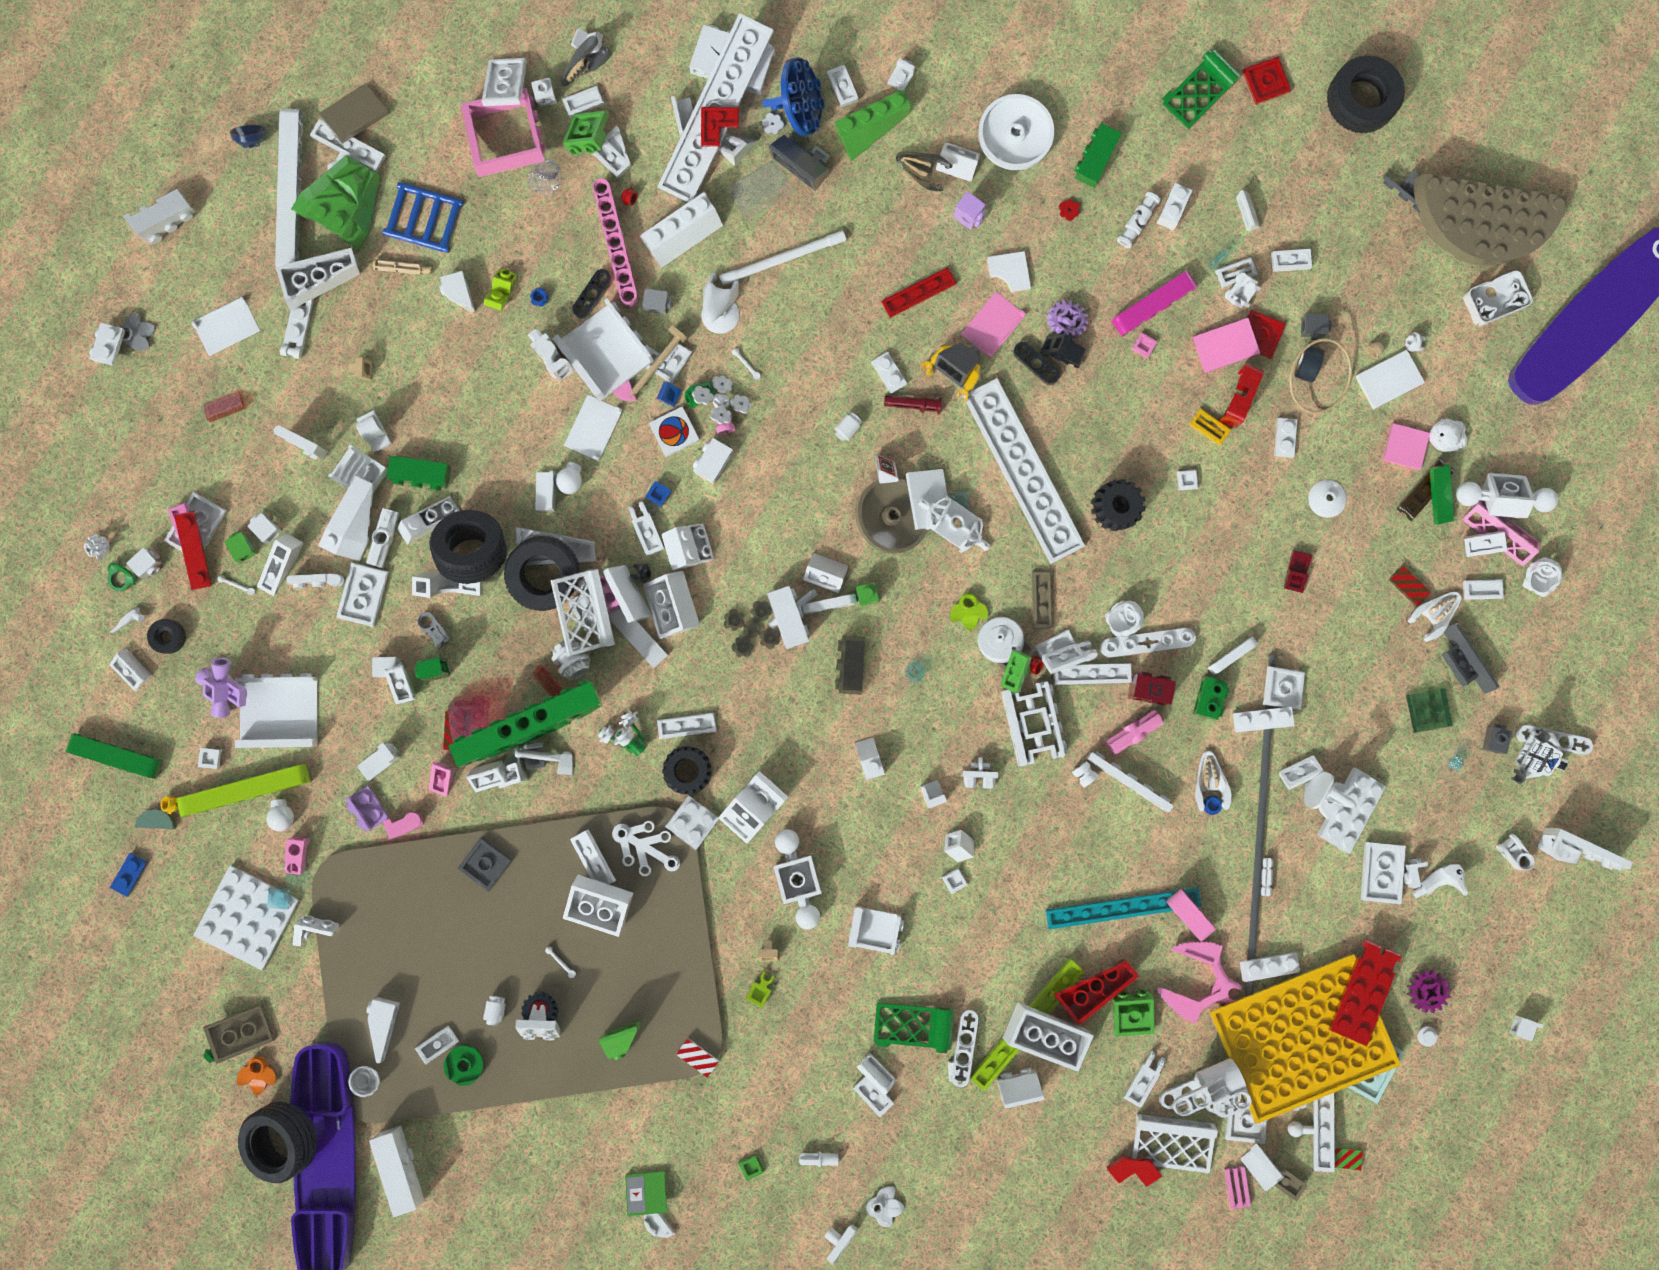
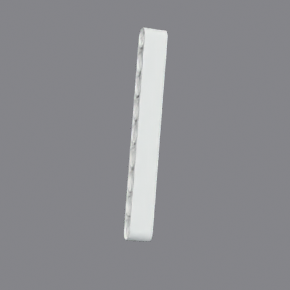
[275,109,303,271]

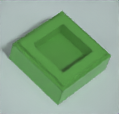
[738,1154,764,1181]

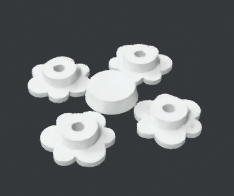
[692,375,752,424]

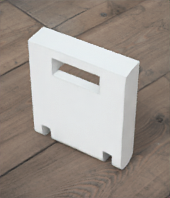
[274,425,328,460]

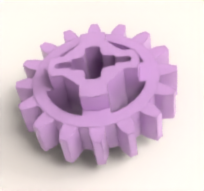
[1046,300,1089,340]

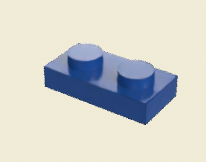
[110,853,148,897]

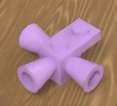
[196,658,247,718]

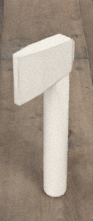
[515,750,572,775]

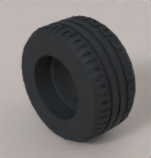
[1327,55,1405,133]
[429,510,507,584]
[504,535,580,611]

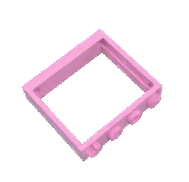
[461,88,546,177]

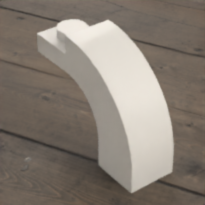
[412,570,483,598]

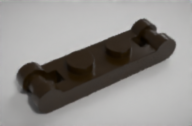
[1396,458,1455,521]

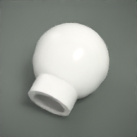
[555,462,582,494]
[266,799,294,831]

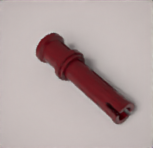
[884,394,942,414]

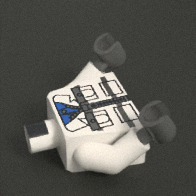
[1511,728,1568,784]

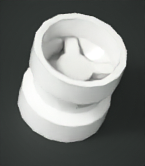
[1072,761,1099,788]

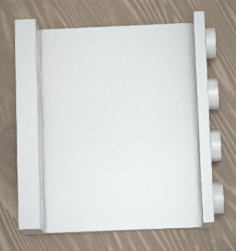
[552,298,654,402]
[235,673,318,748]

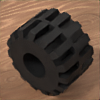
[1091,479,1146,531]

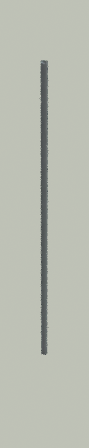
[1241,655,1277,1101]

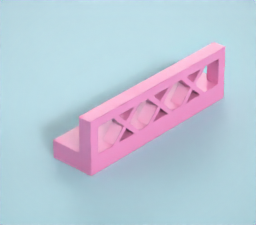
[1462,500,1541,566]

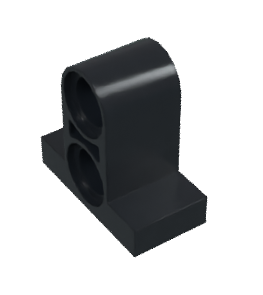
[1040,334,1086,368]

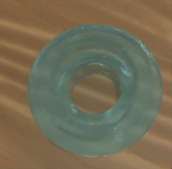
[905,663,924,682]
[1447,754,1465,773]

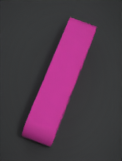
[1111,270,1198,337]

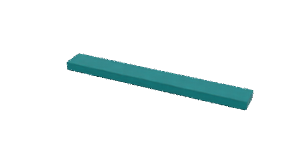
[1045,887,1202,930]

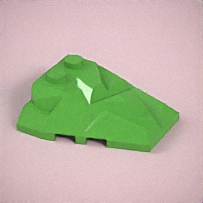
[291,155,380,250]

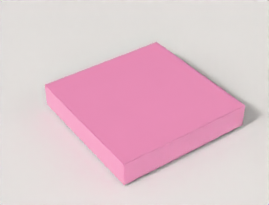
[1382,423,1430,470]

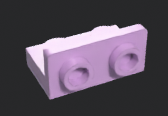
[345,786,390,831]

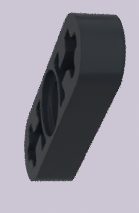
[572,269,611,319]
[1013,342,1059,385]

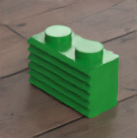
[414,656,450,682]

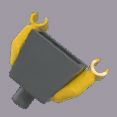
[922,343,981,403]

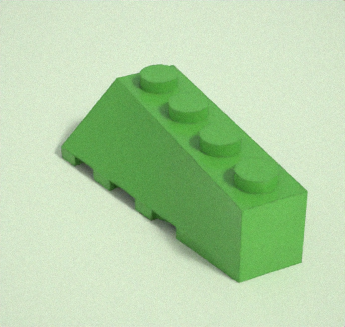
[835,89,911,162]

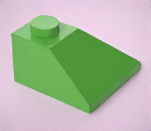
[598,1021,641,1060]

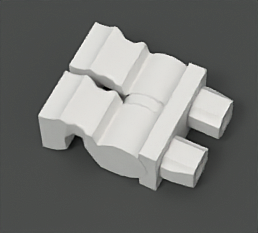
[528,328,574,382]

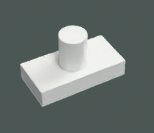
[825,1224,859,1264]

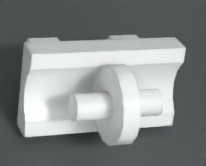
[962,757,998,789]

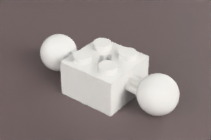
[1456,473,1558,518]
[773,829,821,930]

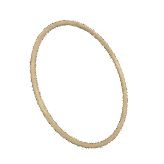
[1289,338,1352,414]

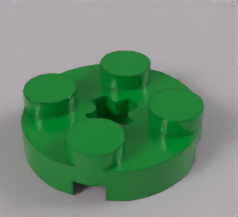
[444,1045,484,1086]

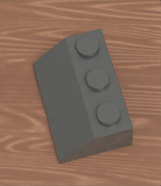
[768,135,829,191]

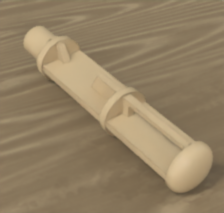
[373,259,432,275]

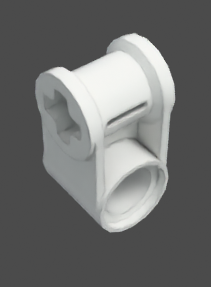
[1496,833,1535,870]

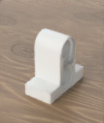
[355,410,392,453]

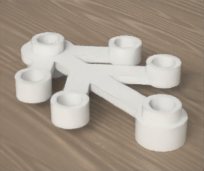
[612,821,680,876]

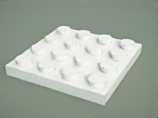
[193,865,300,970]

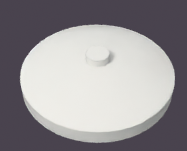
[978,94,1054,170]

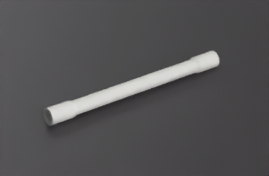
[719,230,846,286]

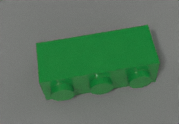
[1074,123,1122,188]
[386,455,451,491]

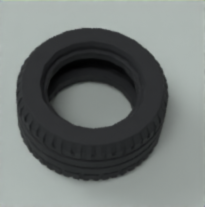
[238,1101,317,1183]

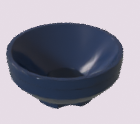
[230,125,266,148]

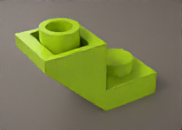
[483,268,518,311]

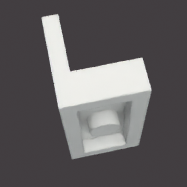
[671,96,693,138]
[936,142,980,181]
[535,470,556,511]
[803,553,849,593]
[1241,1143,1284,1191]

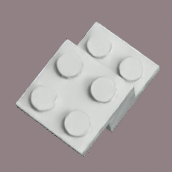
[719,771,788,843]

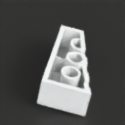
[276,248,360,310]

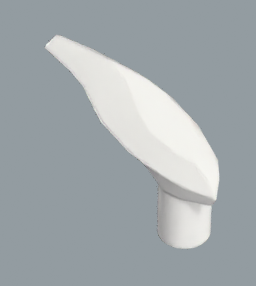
[110,607,145,633]

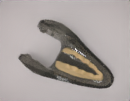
[896,151,953,191]

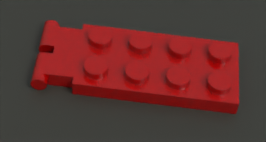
[1328,939,1402,1046]

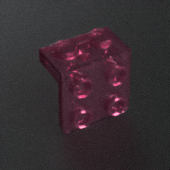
[448,696,491,743]

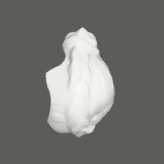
[1429,418,1467,453]
[1523,557,1563,597]
[1105,600,1144,637]

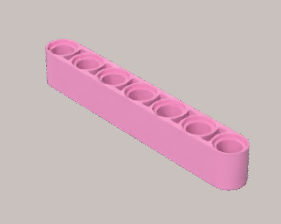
[593,178,639,308]

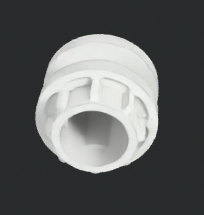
[552,639,591,680]

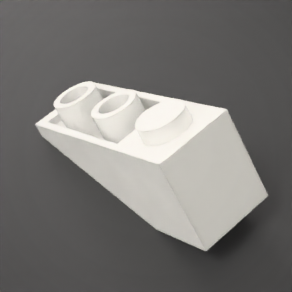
[397,496,460,545]

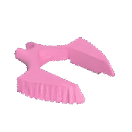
[1158,941,1242,1024]

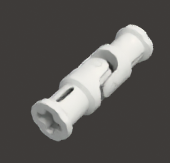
[1117,192,1161,248]

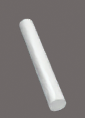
[768,589,818,629]

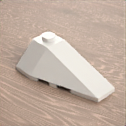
[318,475,374,561]

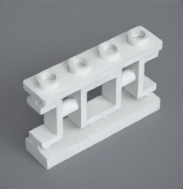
[1001,681,1067,767]

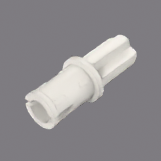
[799,1151,838,1167]

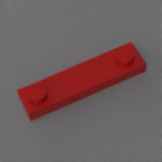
[174,511,212,590]

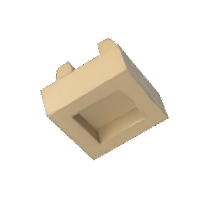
[348,357,372,380]
[758,941,778,961]

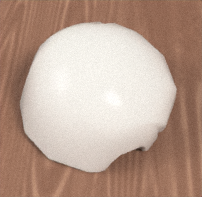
[348,1066,380,1097]

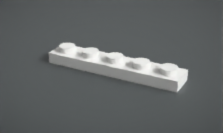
[1086,751,1173,812]

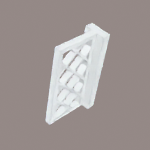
[551,569,615,656]
[1132,1114,1218,1173]

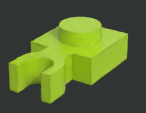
[745,971,774,1008]

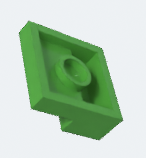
[563,111,608,155]
[1112,989,1154,1037]

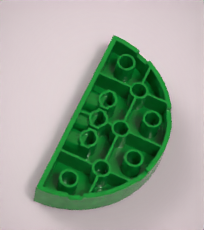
[448,679,603,767]

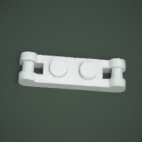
[280,298,315,359]

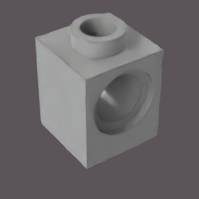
[642,288,672,314]

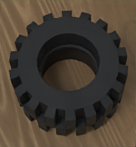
[662,746,712,795]

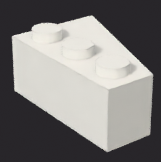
[123,189,196,245]
[767,586,810,649]

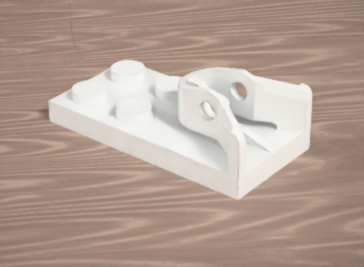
[1538,828,1633,871]

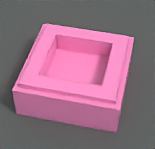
[1132,332,1158,359]

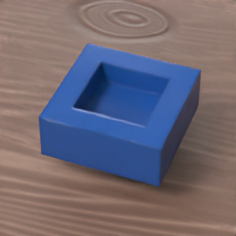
[656,381,682,407]
[645,481,672,507]

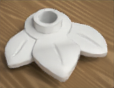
[866,1186,905,1227]

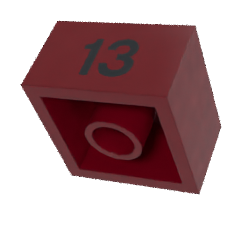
[1127,672,1176,706]

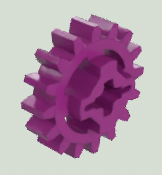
[1406,970,1451,1013]

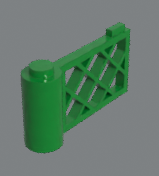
[1162,49,1242,130]
[874,1003,954,1053]

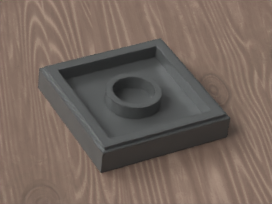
[457,837,513,892]

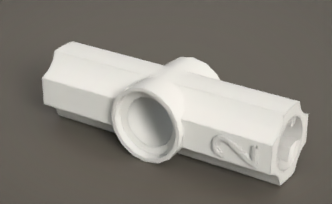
[366,508,400,568]

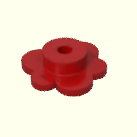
[1059,199,1080,221]

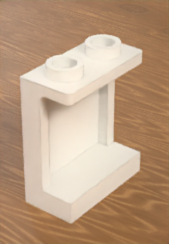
[848,906,904,955]

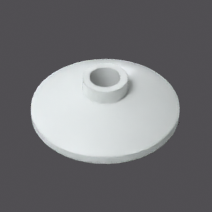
[702,302,739,333]
[1308,480,1346,518]

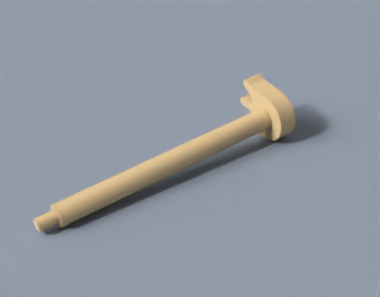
[629,325,687,398]

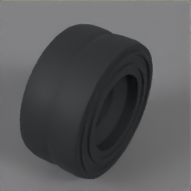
[147,619,186,654]

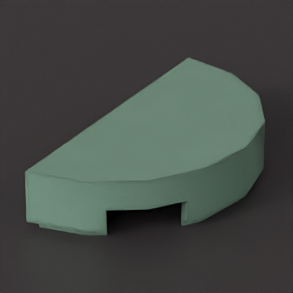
[135,809,175,829]

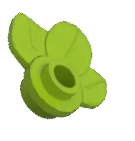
[950,593,988,631]

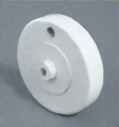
[978,617,1024,663]

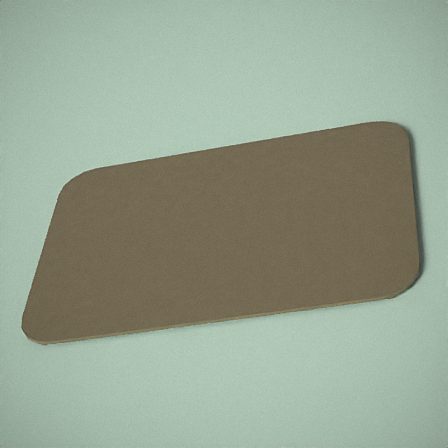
[312,806,722,1123]

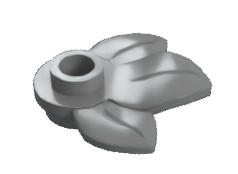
[120,313,155,350]

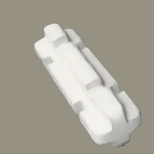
[1260,858,1274,896]

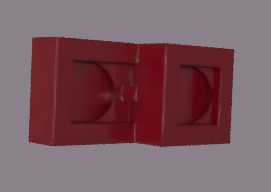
[1284,550,1312,593]

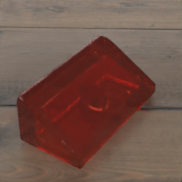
[204,391,246,422]
[533,665,563,697]

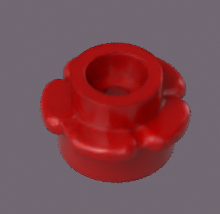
[621,187,638,206]
[1029,657,1043,675]

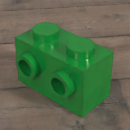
[1193,676,1230,720]

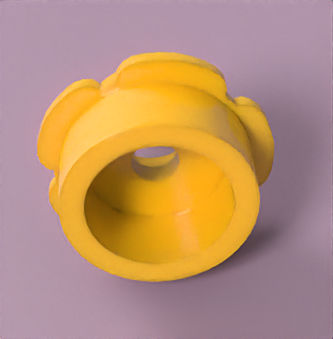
[161,795,178,814]

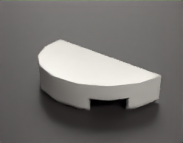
[644,1213,675,1238]

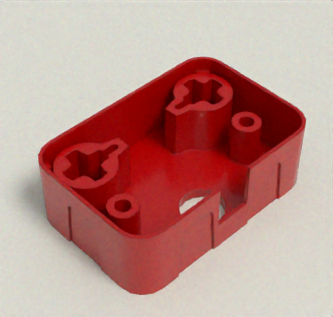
[1219,363,1264,428]

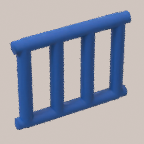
[382,182,464,253]

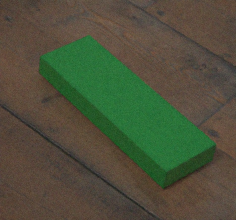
[1430,464,1454,525]

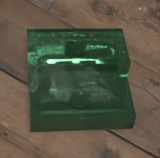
[1406,688,1453,733]

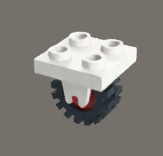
[515,992,561,1040]

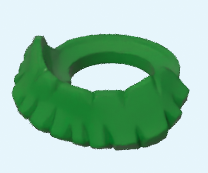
[107,563,136,591]

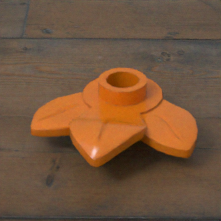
[237,1056,276,1096]

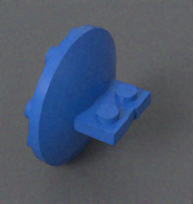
[762,57,824,136]

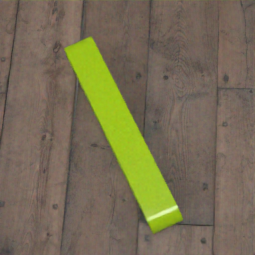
[176,764,311,818]

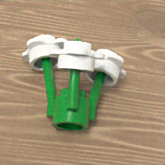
[598,711,647,756]

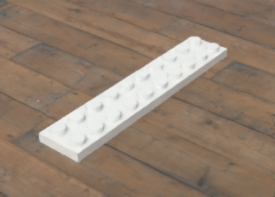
[658,13,774,203]
[963,378,1085,564]

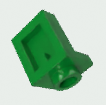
[685,381,716,409]

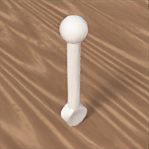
[732,348,760,380]
[218,575,255,595]
[545,946,576,978]

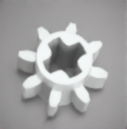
[84,534,110,559]

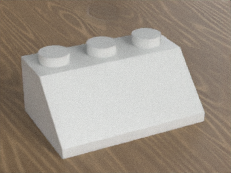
[643,571,700,639]

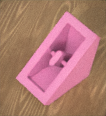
[429,762,457,796]

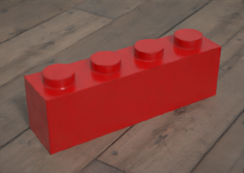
[1053,959,1139,1026]

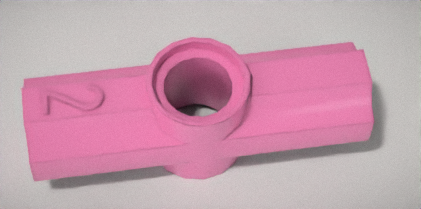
[1106,710,1164,755]

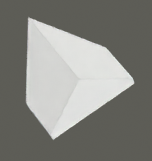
[718,133,759,166]
[498,745,528,788]

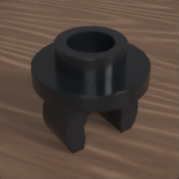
[630,564,651,583]

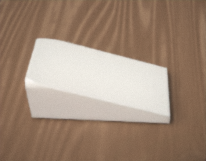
[384,665,416,704]
[415,1025,459,1065]

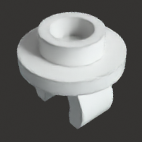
[1405,332,1426,352]

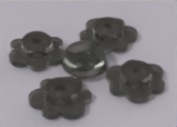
[724,601,780,657]

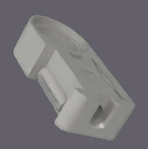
[417,612,451,649]

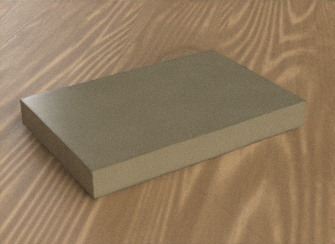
[318,84,389,144]
[203,1004,275,1064]

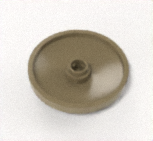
[855,478,928,554]

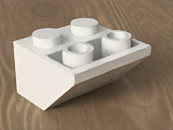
[661,523,714,571]

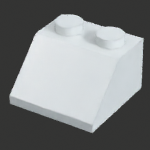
[997,1068,1044,1108]

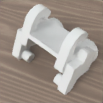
[1225,272,1261,308]

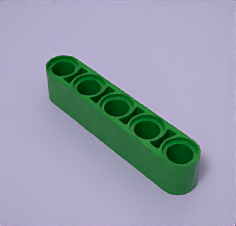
[65,733,162,779]

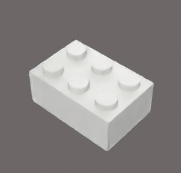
[563,875,633,937]

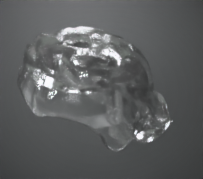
[527,158,562,198]

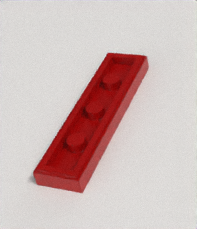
[881,267,957,318]

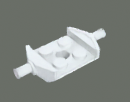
[917,496,990,553]

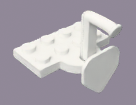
[1304,768,1386,854]

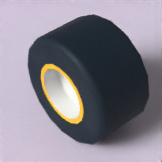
[1295,346,1325,383]

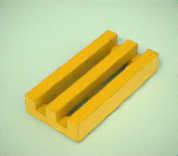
[1189,408,1232,446]

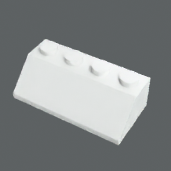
[640,192,723,268]

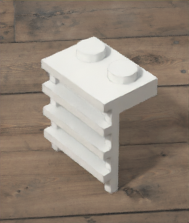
[328,444,388,493]

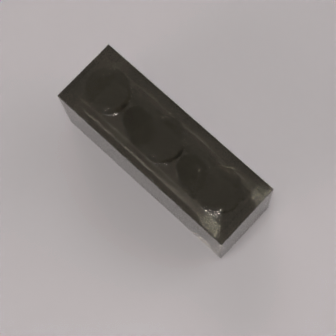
[835,636,865,695]

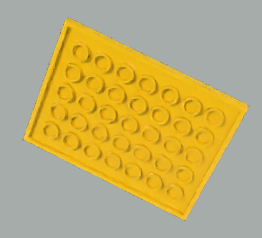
[1209,954,1401,1124]

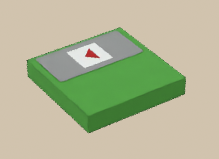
[625,1171,667,1217]

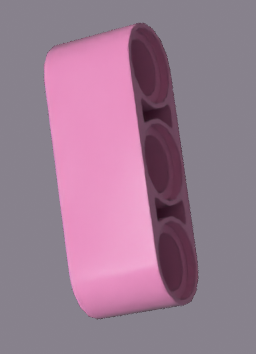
[1166,889,1217,942]

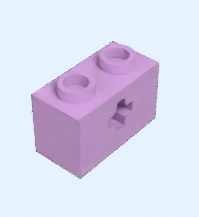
[953,191,986,230]

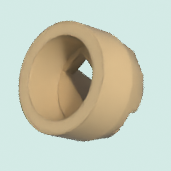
[1367,342,1384,359]

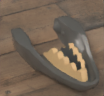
[561,36,610,86]

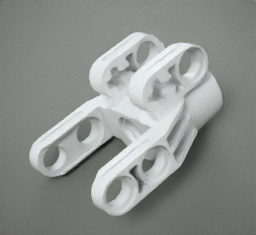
[1159,1058,1251,1118]

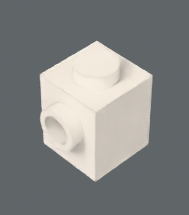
[126,548,163,579]

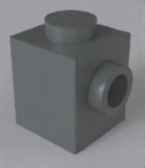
[1301,314,1331,340]
[1482,724,1512,754]

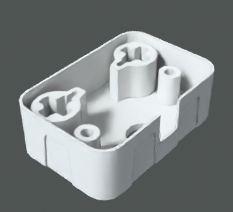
[1463,271,1533,327]

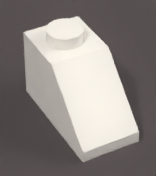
[439,271,475,312]
[855,738,885,780]

